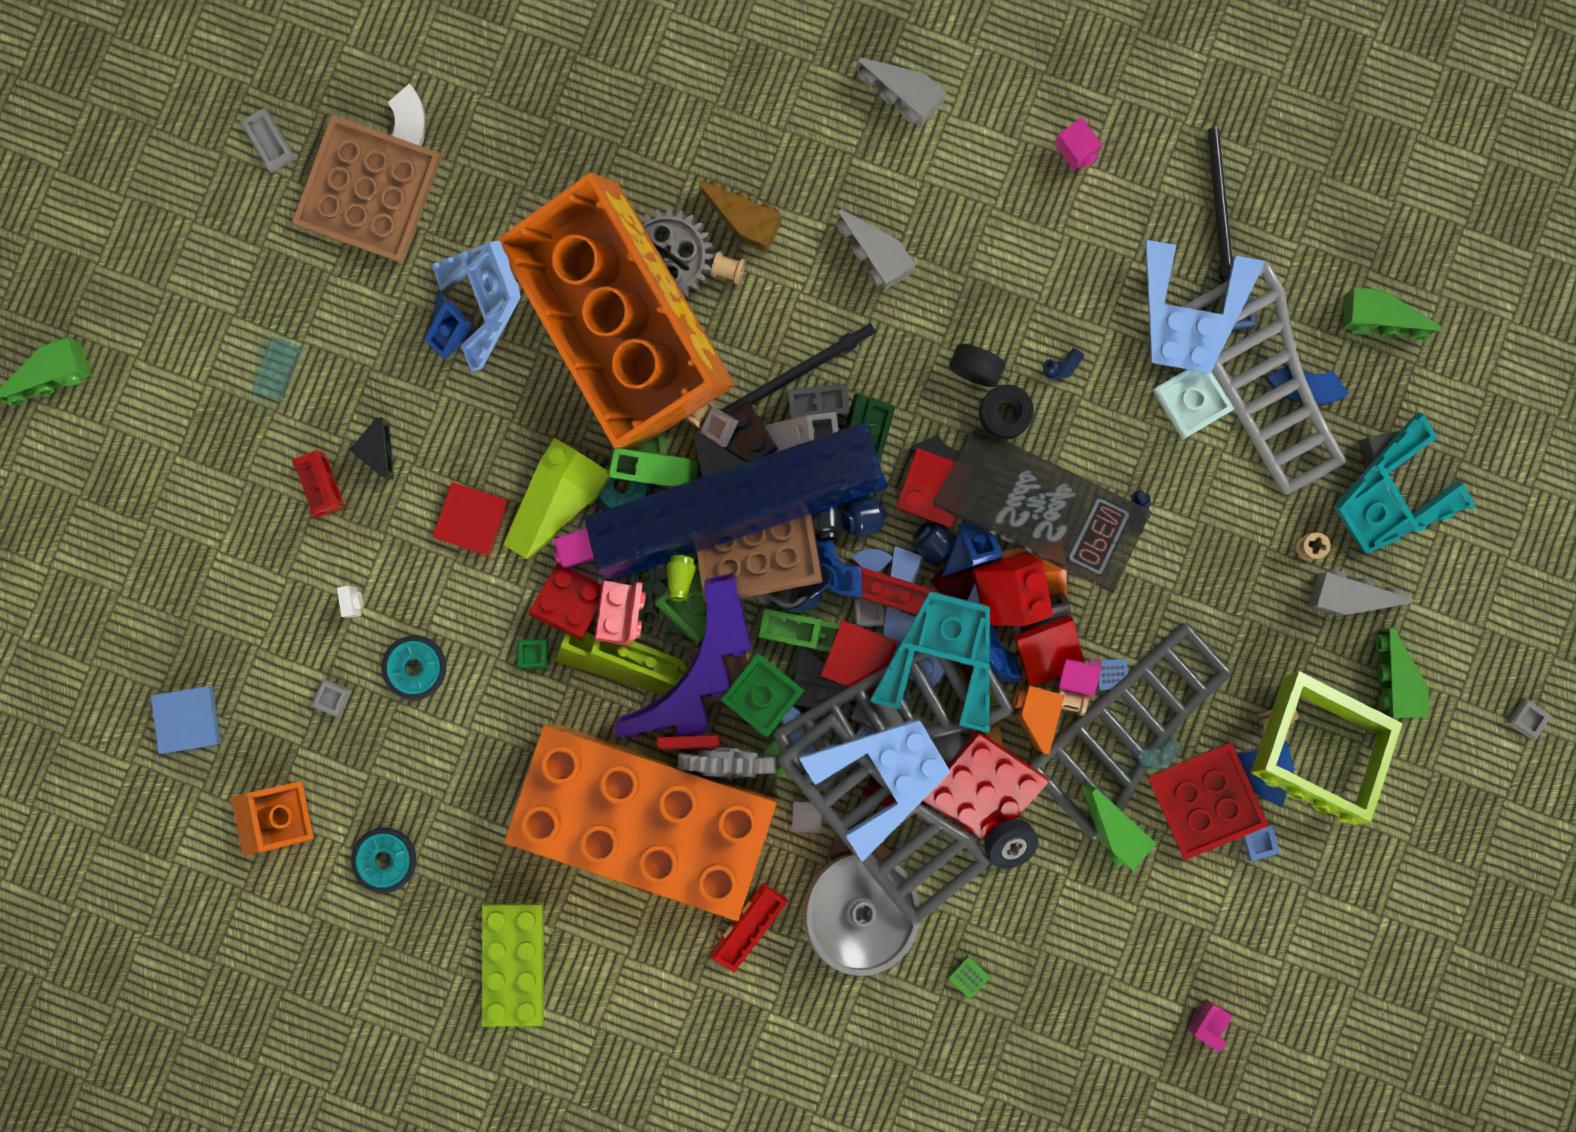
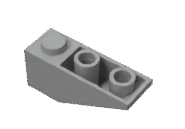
[857,57,946,128]
[836,209,915,291]
[765,412,840,456]
[1308,569,1413,616]

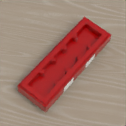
[709,882,788,973]

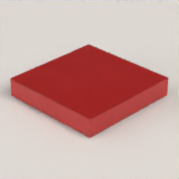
[432,482,509,556]
[1014,615,1085,686]
[820,619,898,695]
[657,734,721,750]

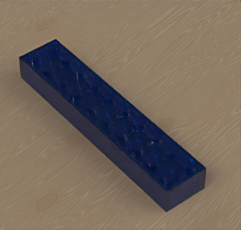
[584,422,888,581]

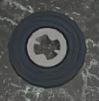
[984,819,1039,869]

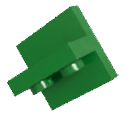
[721,653,805,738]

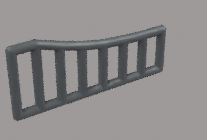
[1028,623,1232,840]
[773,651,1014,789]
[778,714,990,925]

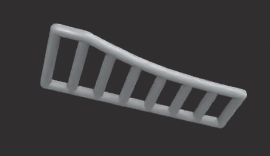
[1182,261,1346,495]

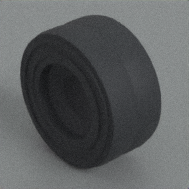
[949,344,1005,387]
[979,384,1034,439]

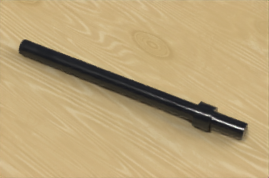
[1207,128,1232,298]
[720,323,876,414]

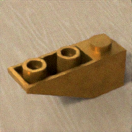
[699,180,781,253]

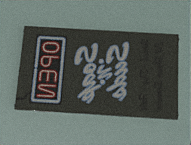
[933,427,1151,593]

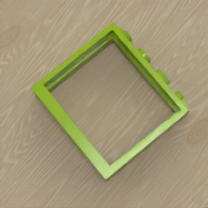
[1250,671,1403,826]

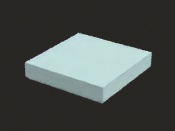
[1152,370,1235,440]

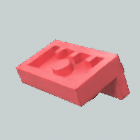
[594,580,646,646]

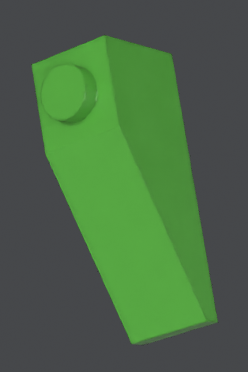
[1081,780,1157,870]

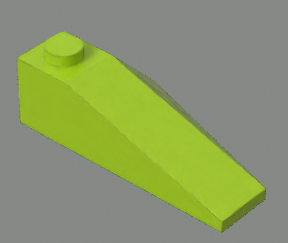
[503,438,611,560]

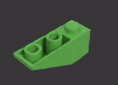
[1342,287,1441,340]
[0,337,92,406]
[607,445,699,489]
[1376,628,1430,718]

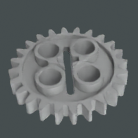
[642,208,715,300]
[677,747,776,779]

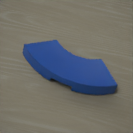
[1265,365,1349,405]
[816,540,862,597]
[989,625,1022,684]

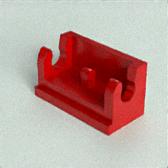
[292,450,345,519]

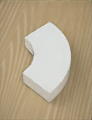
[388,84,426,146]

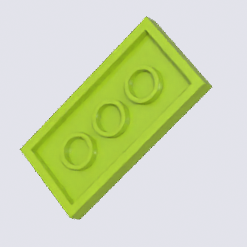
[482,903,544,1027]

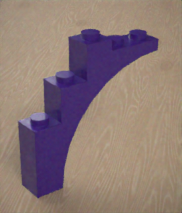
[614,572,751,739]

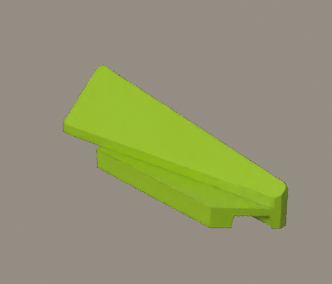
[556,631,688,695]

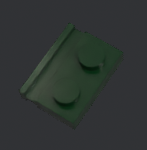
[839,394,895,463]

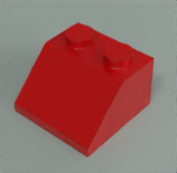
[896,448,972,528]
[973,550,1053,626]

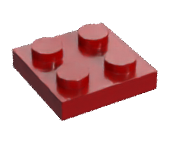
[529,563,601,641]

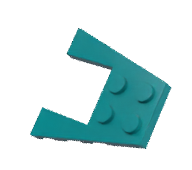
[1334,412,1476,554]
[870,591,990,733]

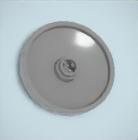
[803,853,920,976]

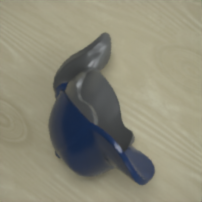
[755,565,832,613]

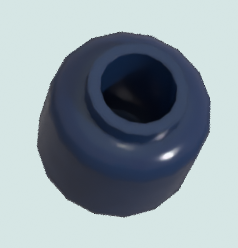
[842,496,887,537]
[913,522,956,565]

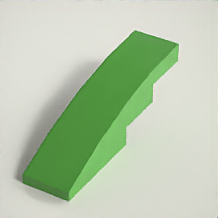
[758,608,883,652]

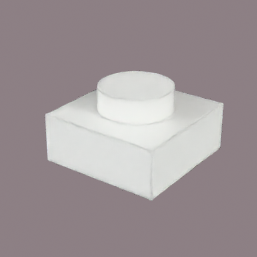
[337,586,364,618]

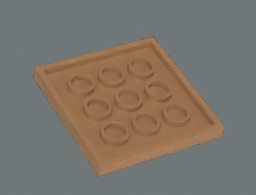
[292,115,442,264]
[688,468,823,605]

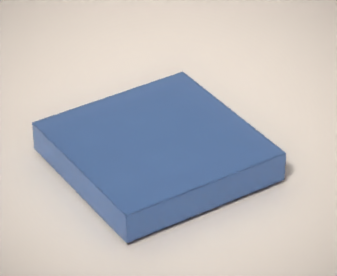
[151,686,221,754]

